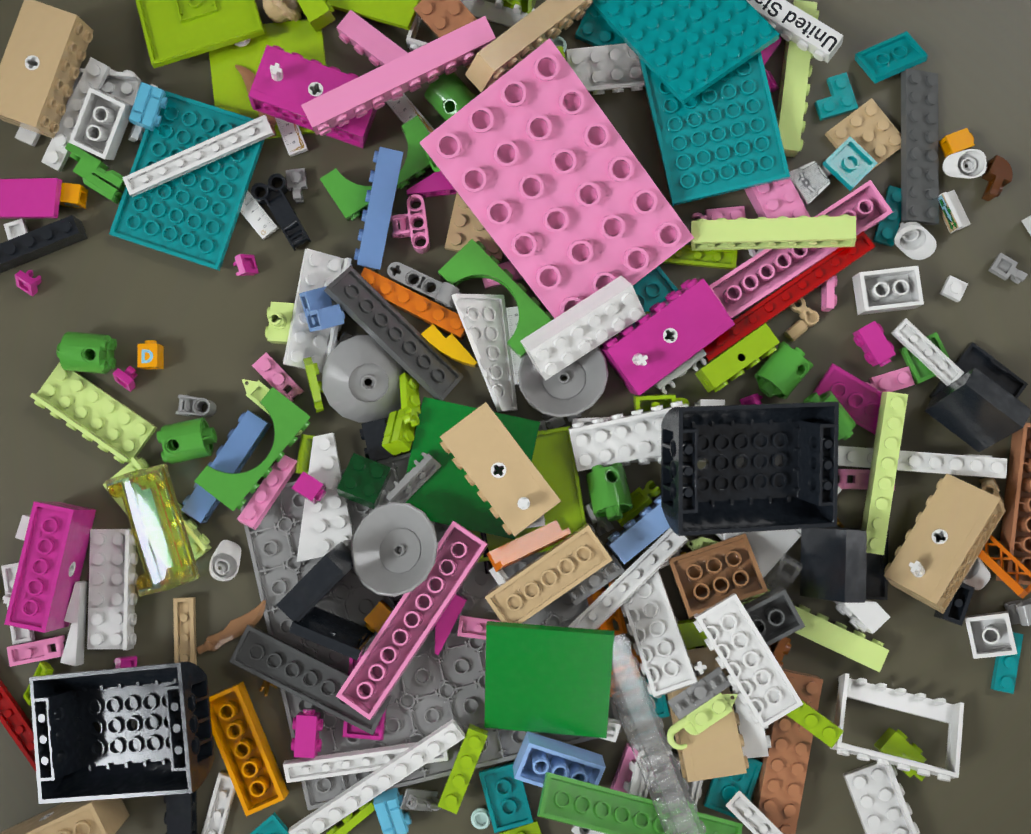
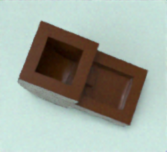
[981,155,1013,201]

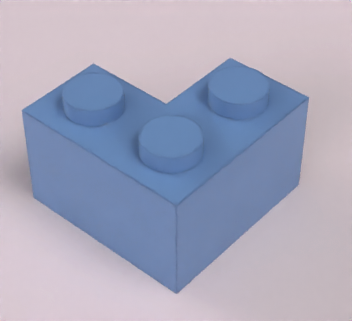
[299,286,345,332]

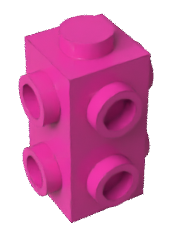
[852,321,896,367]
[291,708,323,758]

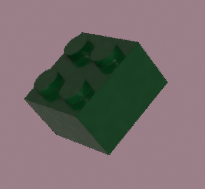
[337,453,391,509]

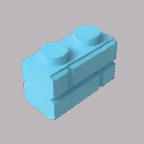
[129,82,168,131]
[373,788,411,834]

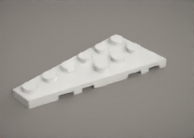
[451,294,518,412]
[297,433,354,562]

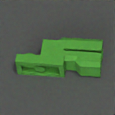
[65,142,126,204]

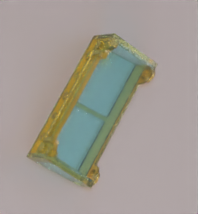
[105,463,200,596]

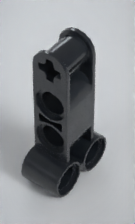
[251,173,312,251]

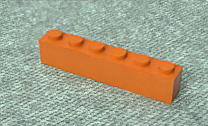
[361,267,466,341]

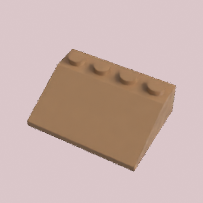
[669,533,768,620]

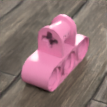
[390,194,430,254]

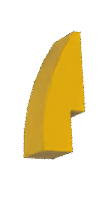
[421,324,478,368]

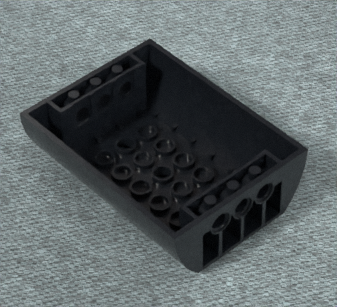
[661,402,839,536]
[29,662,215,804]

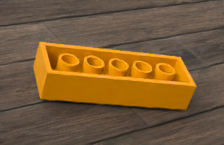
[209,681,289,816]

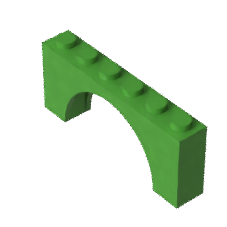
[320,115,432,221]
[438,239,554,358]
[194,387,311,511]

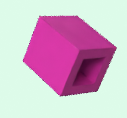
[292,471,326,504]

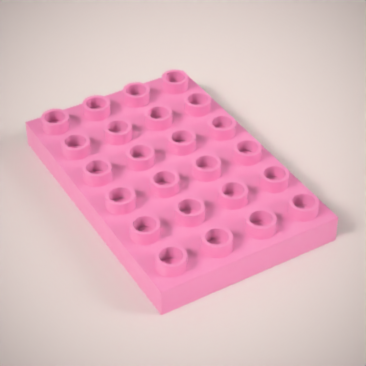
[419,38,694,319]

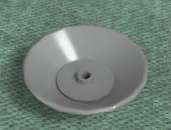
[322,335,410,423]
[518,347,608,418]
[351,502,438,597]

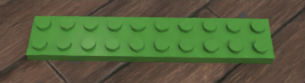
[537,772,743,834]

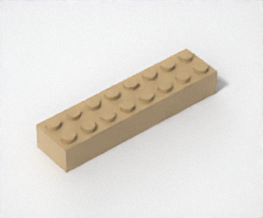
[465,0,593,93]

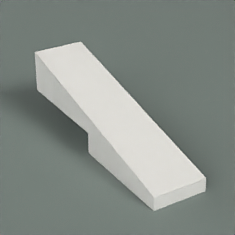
[60,581,88,667]

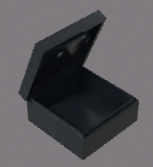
[925,342,1031,452]
[800,527,889,603]
[276,542,375,660]

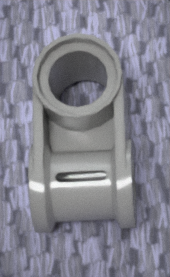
[175,395,217,417]

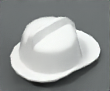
[894,222,937,260]

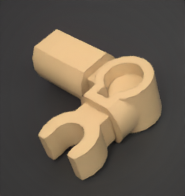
[784,298,819,342]
[980,477,1005,505]

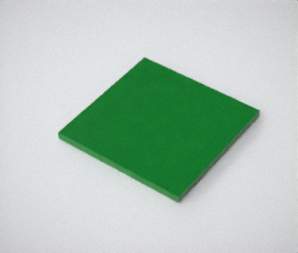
[406,397,540,540]
[484,621,614,738]

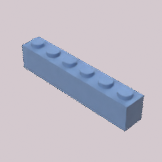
[354,147,403,270]
[181,410,272,523]

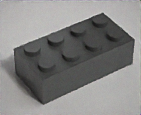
[743,586,805,646]

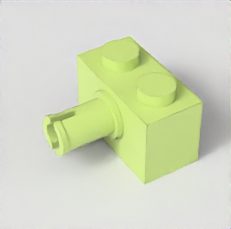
[265,302,294,344]

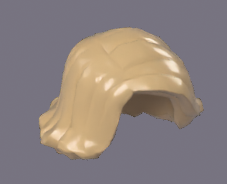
[263,0,302,23]

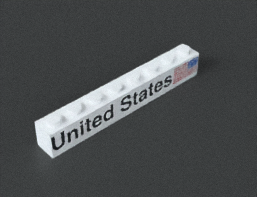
[746,0,844,63]

